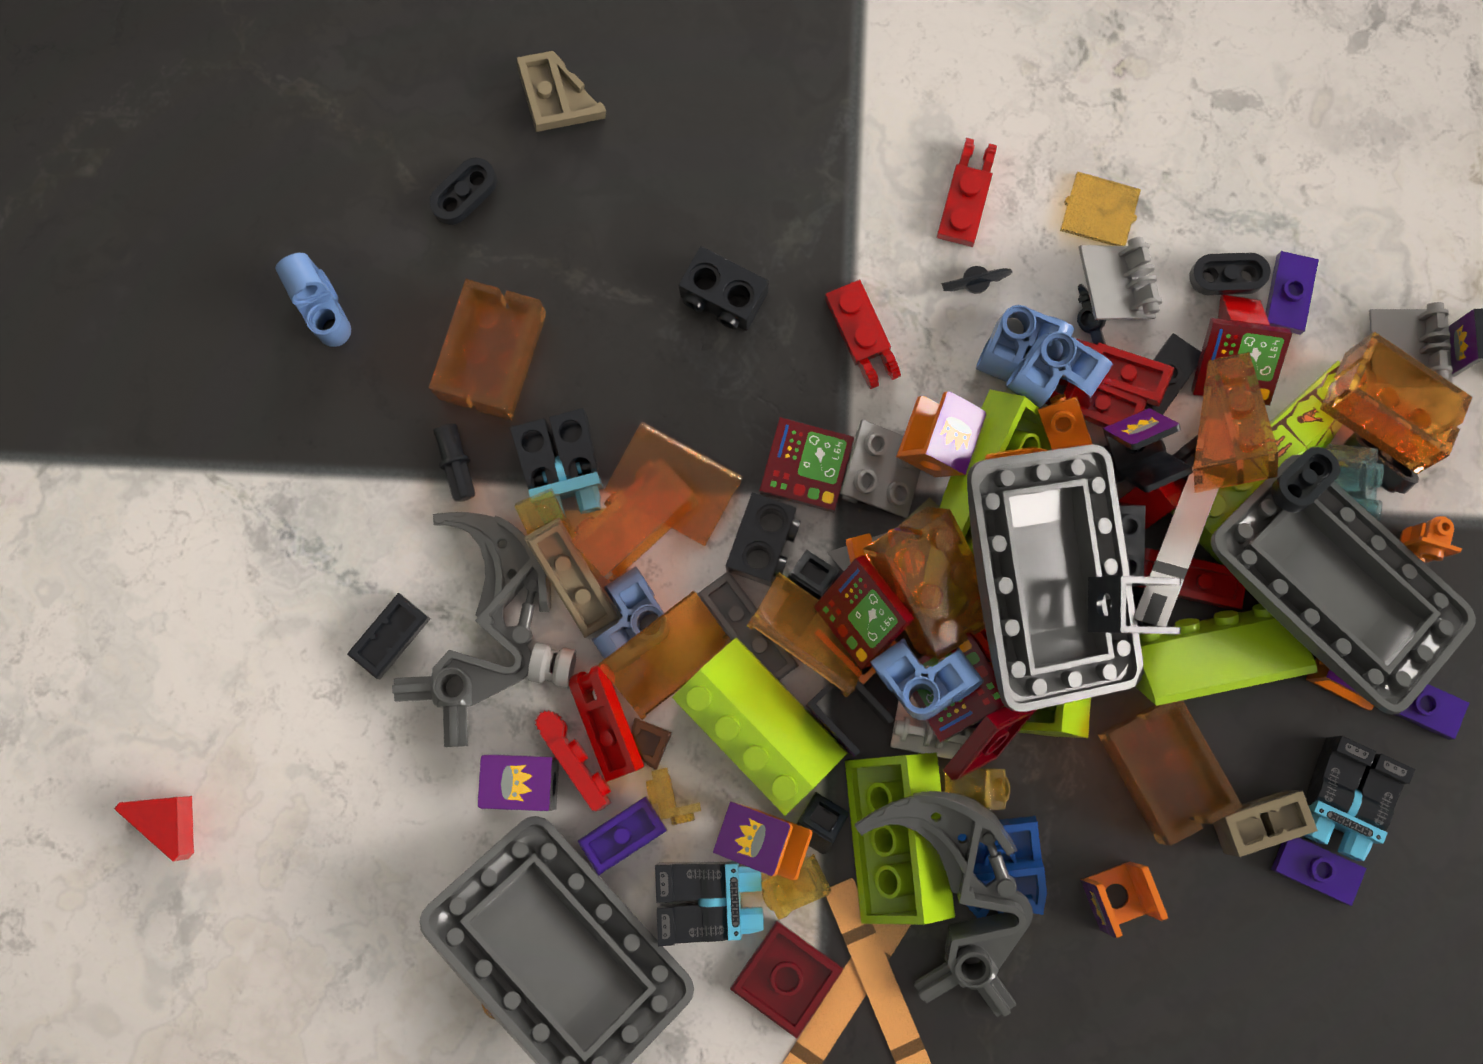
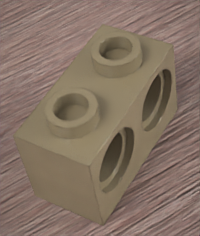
[1210,790,1318,857]

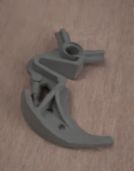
[392,512,551,747]
[855,791,1033,1017]

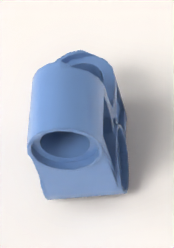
[275,253,351,347]
[976,305,1074,382]
[1006,332,1113,408]
[592,566,669,672]
[870,638,984,720]

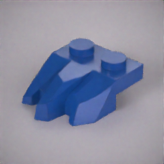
[957,816,1047,918]

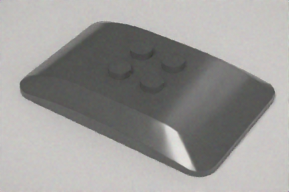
[967,444,1144,712]
[1211,455,1476,715]
[419,816,694,1064]

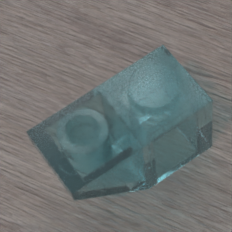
[1325,444,1384,521]

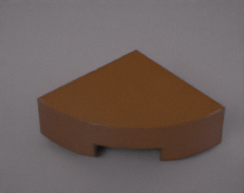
[632,718,672,770]

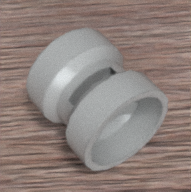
[528,642,576,688]

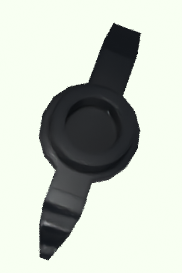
[941,266,1013,294]
[1077,284,1106,345]

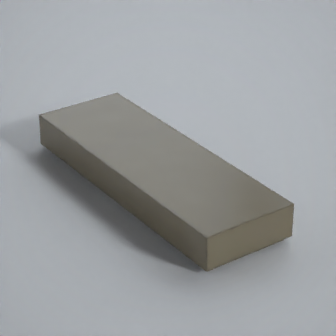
[524,517,619,638]

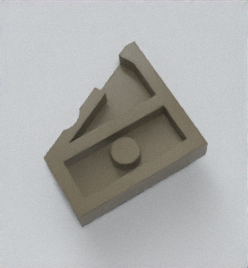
[517,51,606,132]

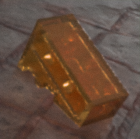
[1193,352,1279,493]

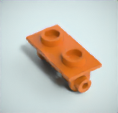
[1038,394,1093,450]
[1400,516,1462,563]

